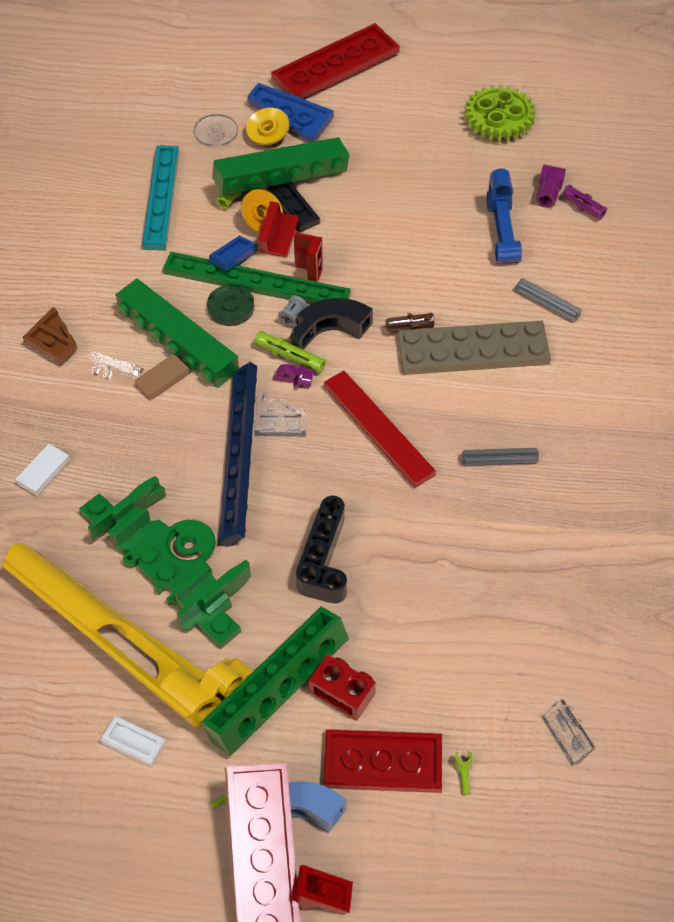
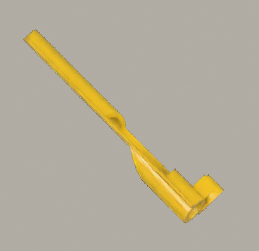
[2,543,254,728]

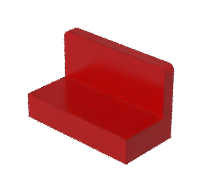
[258,201,299,257]
[294,232,323,282]

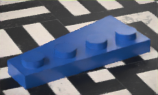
[248,83,334,142]

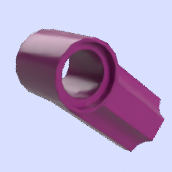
[536,164,566,208]

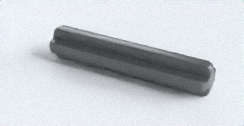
[516,278,581,321]
[462,448,539,465]

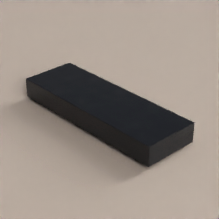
[266,182,320,233]

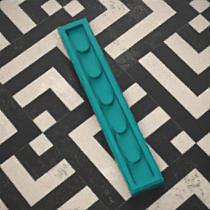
[142,145,179,251]

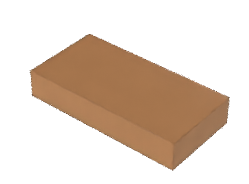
[135,354,190,400]

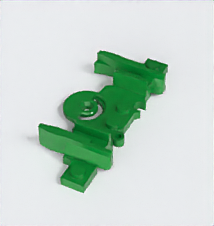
[79,476,251,649]

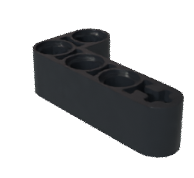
[296,495,347,604]

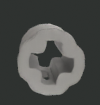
[278,296,308,328]

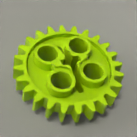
[464,85,536,142]

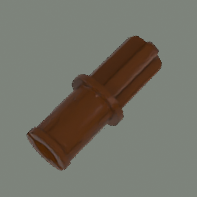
[385,312,435,332]

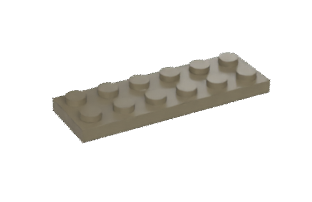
[398,320,551,375]

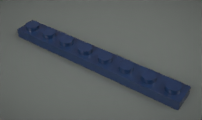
[219,362,257,546]

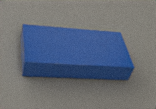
[209,235,257,271]

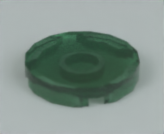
[207,285,255,326]

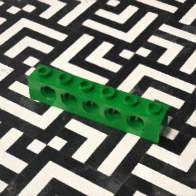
[201,606,349,756]

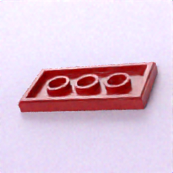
[323,729,442,793]

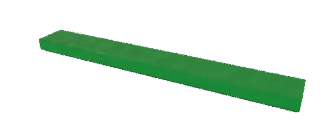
[163,251,351,305]

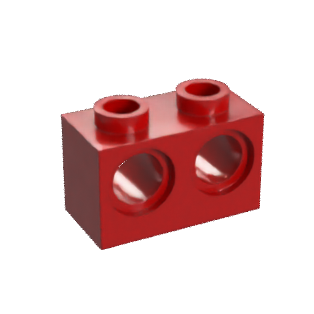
[309,654,376,721]

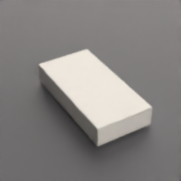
[15,444,70,496]
[100,715,166,768]

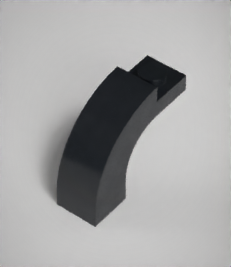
[290,298,373,349]

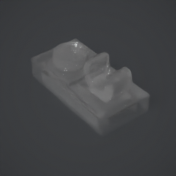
[88,351,144,380]
[541,699,595,766]

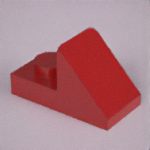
[296,865,353,915]

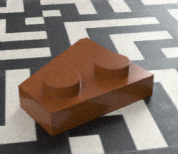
[23,307,77,365]

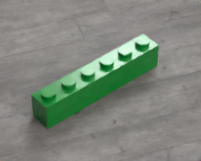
[212,137,350,196]
[116,278,239,388]

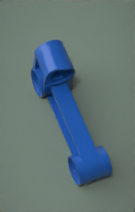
[486,168,522,263]

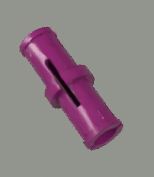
[562,185,607,220]

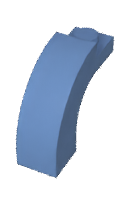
[289,782,346,833]

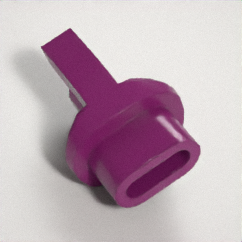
[273,363,314,388]

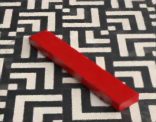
[324,370,436,488]

